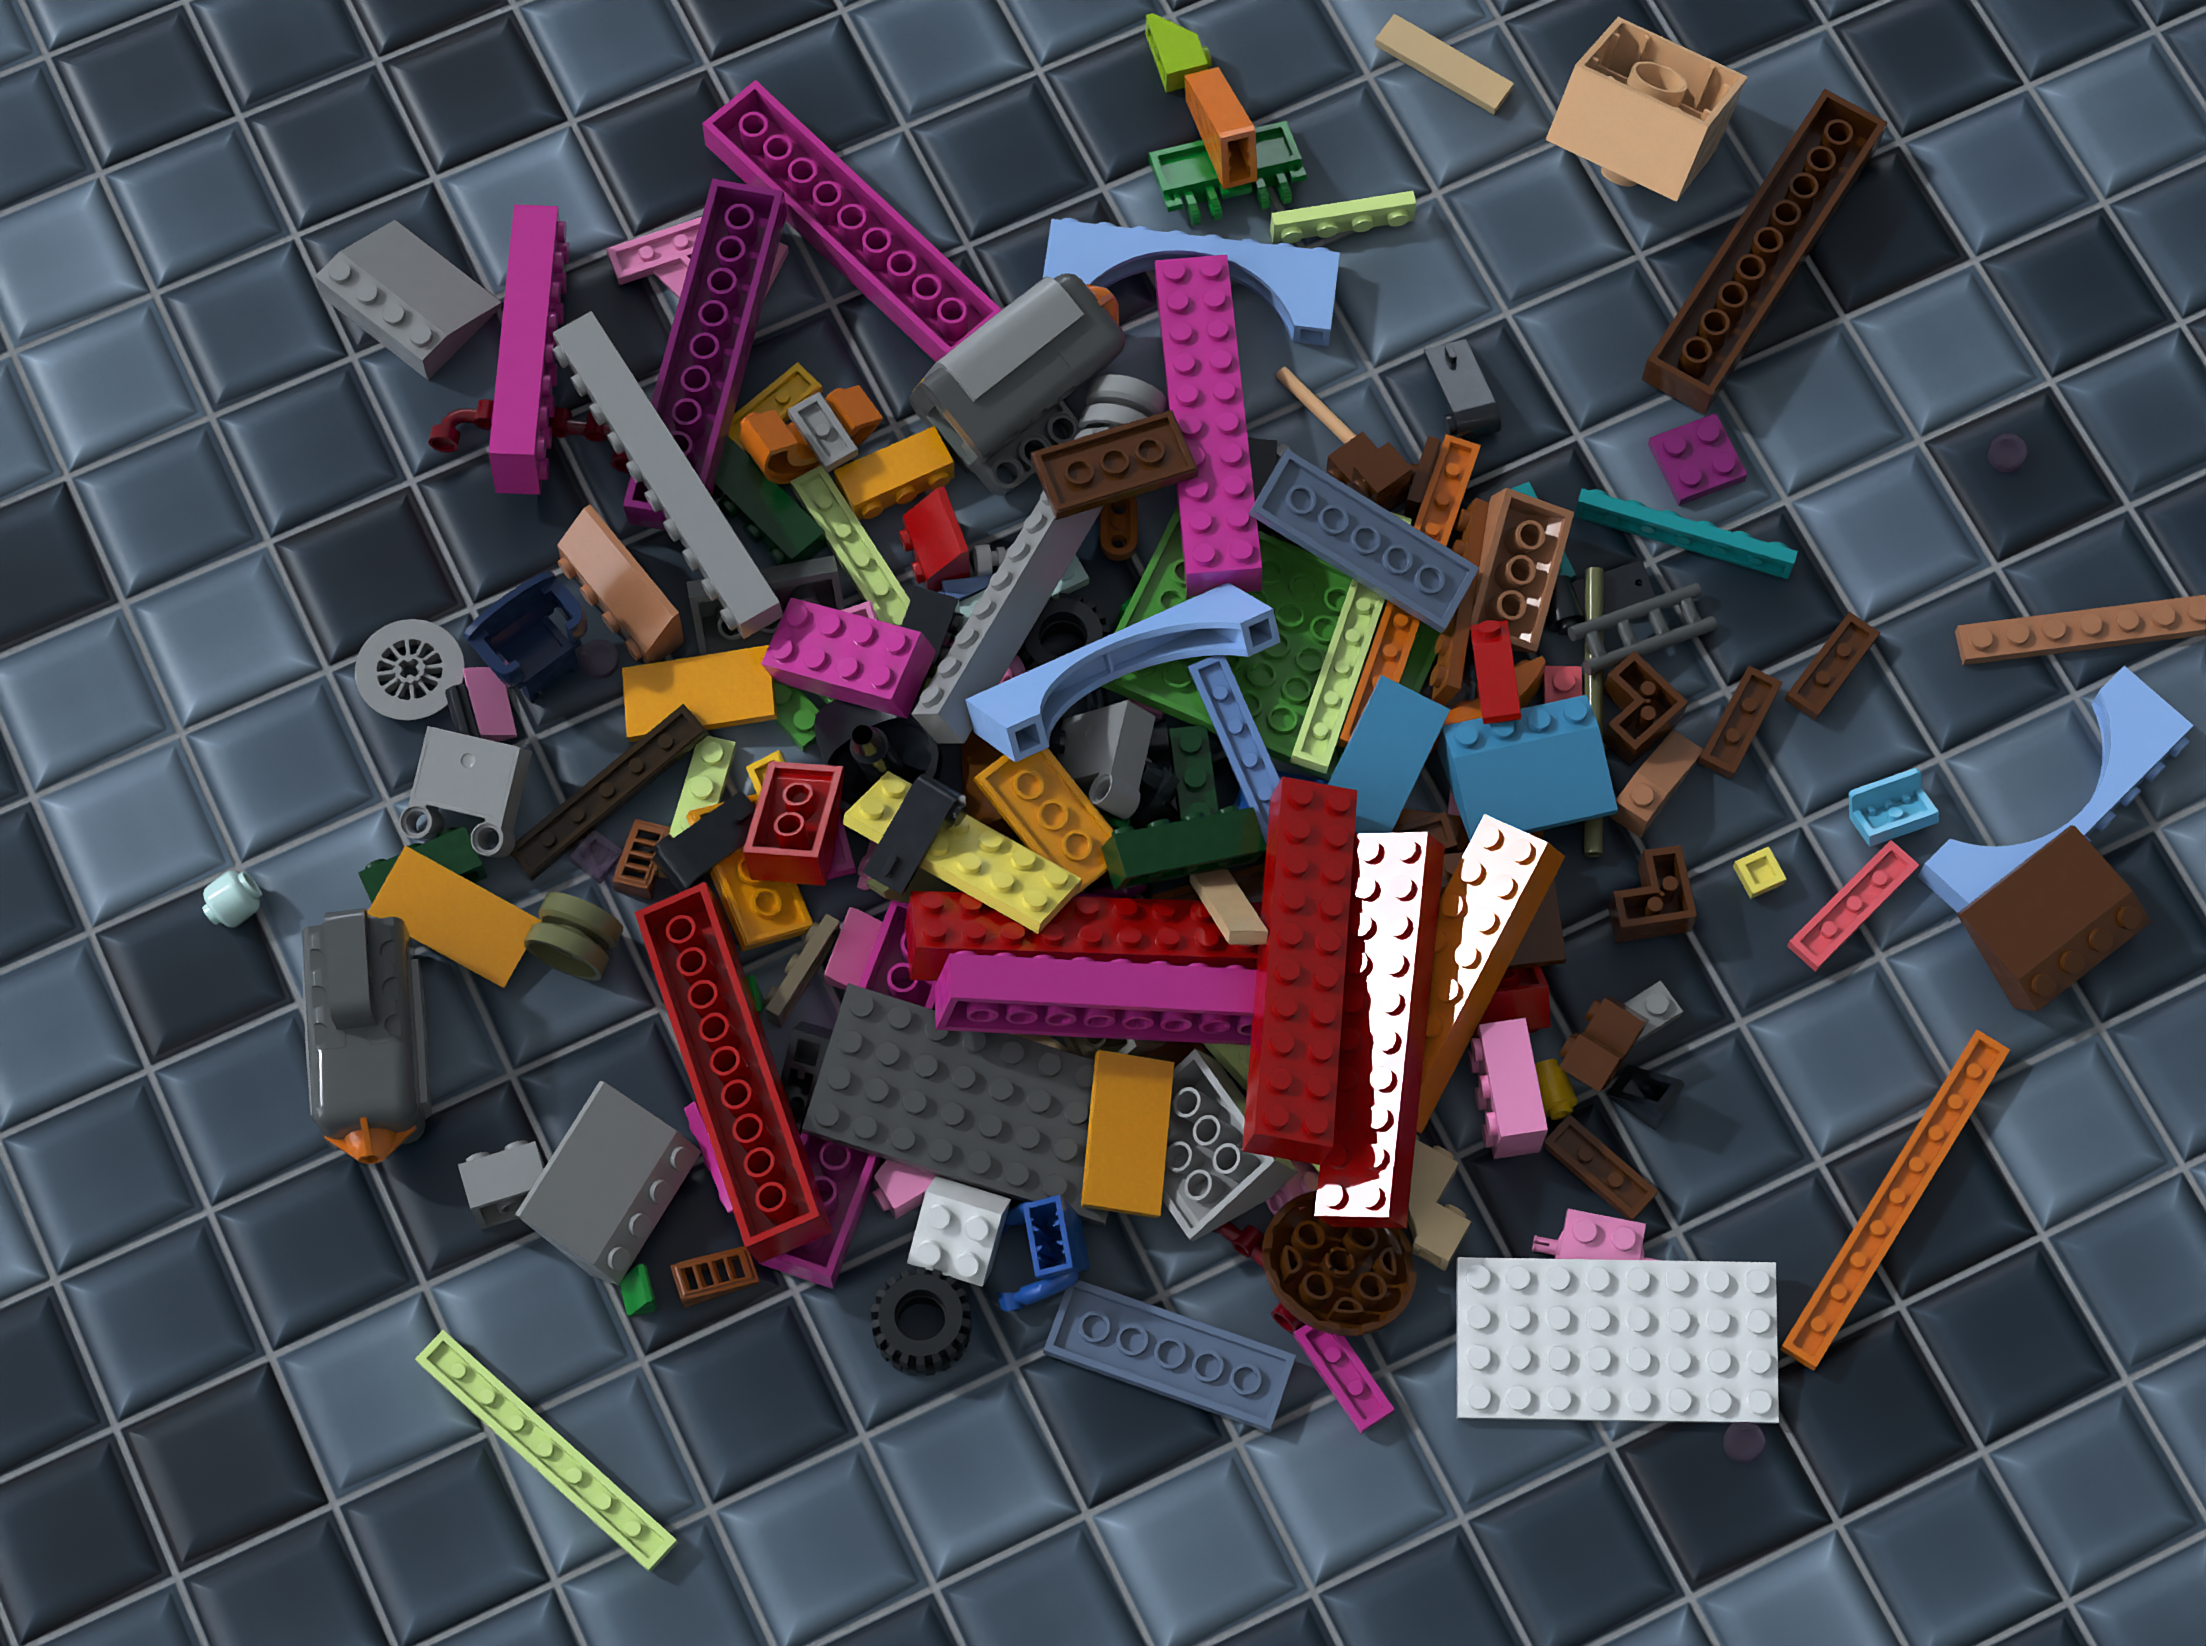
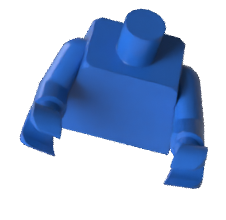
[997,1195,1090,1311]

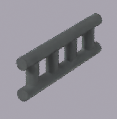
[1568,583,1717,675]

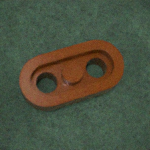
[1100,496,1138,561]

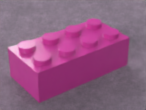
[761,598,937,719]

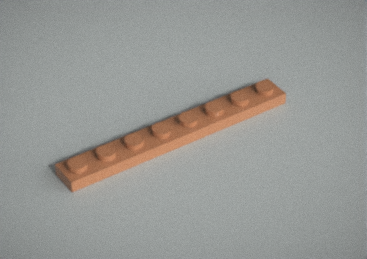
[1955,595,2206,665]

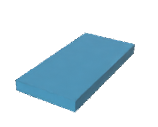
[1328,675,1450,834]

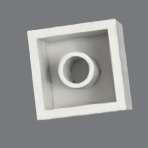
[907,1176,1011,1287]

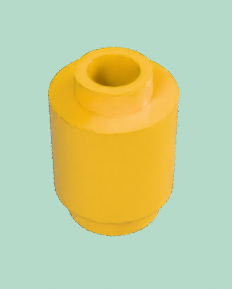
[1535,1059,1578,1120]

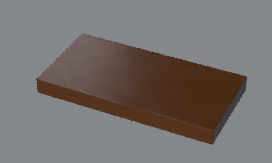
[1031,410,1198,520]

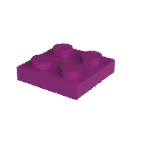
[1648,413,1748,506]

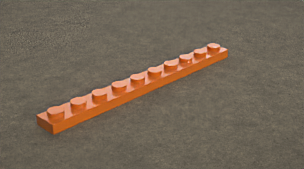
[1338,434,1481,748]
[1779,1029,2011,1371]

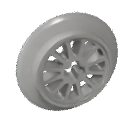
[355,619,465,720]

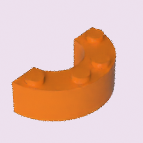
[740,385,883,484]

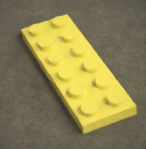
[843,771,1082,934]

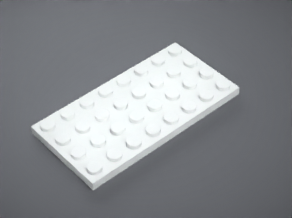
[1456,1257,1779,1424]

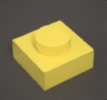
[1733,846,1787,899]

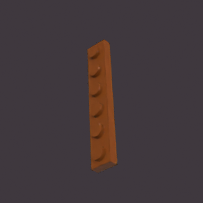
[1430,498,1489,706]

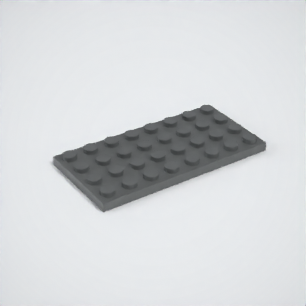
[801,983,1109,1227]

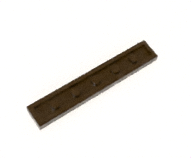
[510,704,709,881]

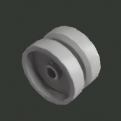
[1078,374,1168,431]

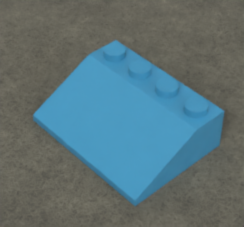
[1437,695,1618,841]

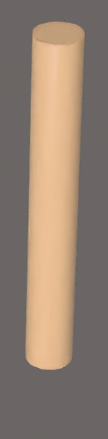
[1275,366,1357,444]

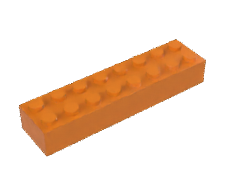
[1416,814,1565,1134]

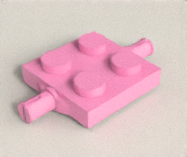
[1532,1209,1666,1261]

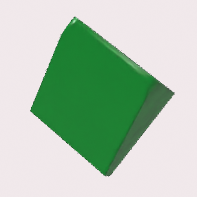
[620,1263,657,1317]

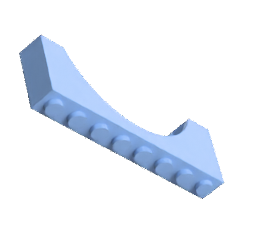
[1043,218,1340,346]
[965,582,1281,762]
[1918,666,2194,913]

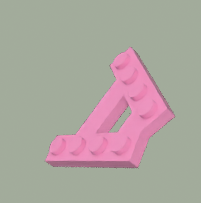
[606,217,789,299]

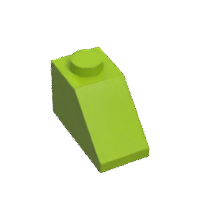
[1145,13,1212,93]

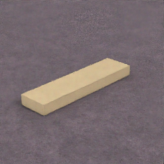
[1374,14,1514,115]
[1189,869,1268,945]

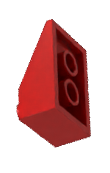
[743,761,844,886]

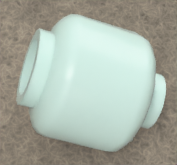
[202,871,262,928]

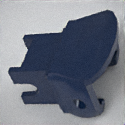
[463,571,588,703]

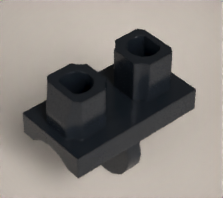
[1130,759,1180,830]

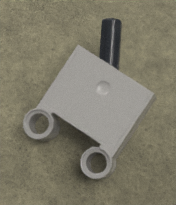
[399,684,532,859]
[1057,687,1156,820]

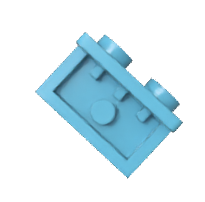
[1849,768,1939,847]

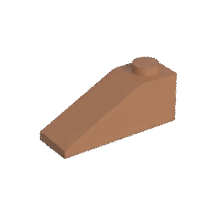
[1610,730,1704,838]

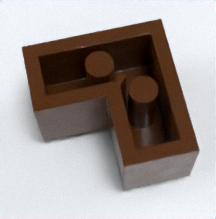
[1326,431,1412,512]
[1603,651,1688,767]
[1608,845,1697,943]
[1559,995,1649,1092]

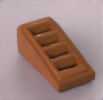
[612,819,671,899]
[670,1246,760,1308]

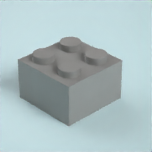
[458,1140,545,1230]

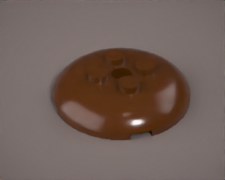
[1262,1191,1417,1336]

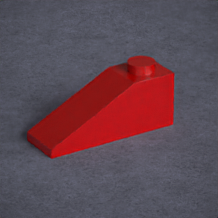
[1470,620,1521,724]

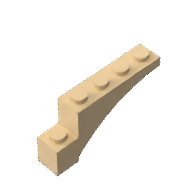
[1407,1134,1471,1271]

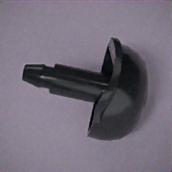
[814,699,943,814]

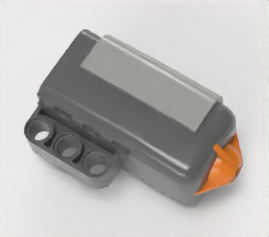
[909,273,1125,496]
[302,908,432,1164]

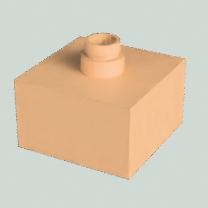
[1546,17,1748,202]

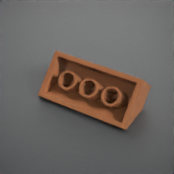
[1468,488,1574,653]
[557,504,685,664]

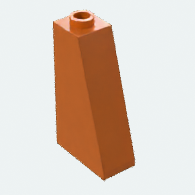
[1184,67,1258,189]

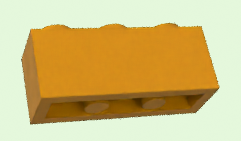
[834,426,955,520]

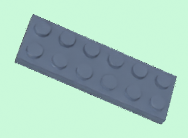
[1248,449,1479,633]
[1043,1280,1296,1433]

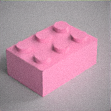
[1467,1018,1548,1159]

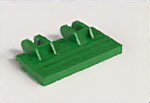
[1149,121,1307,226]

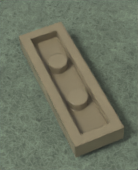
[764,914,841,1028]

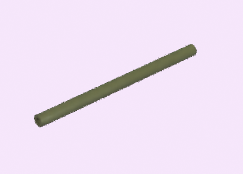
[1584,567,1604,857]

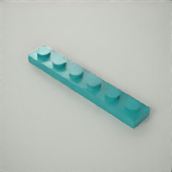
[1574,488,1798,579]

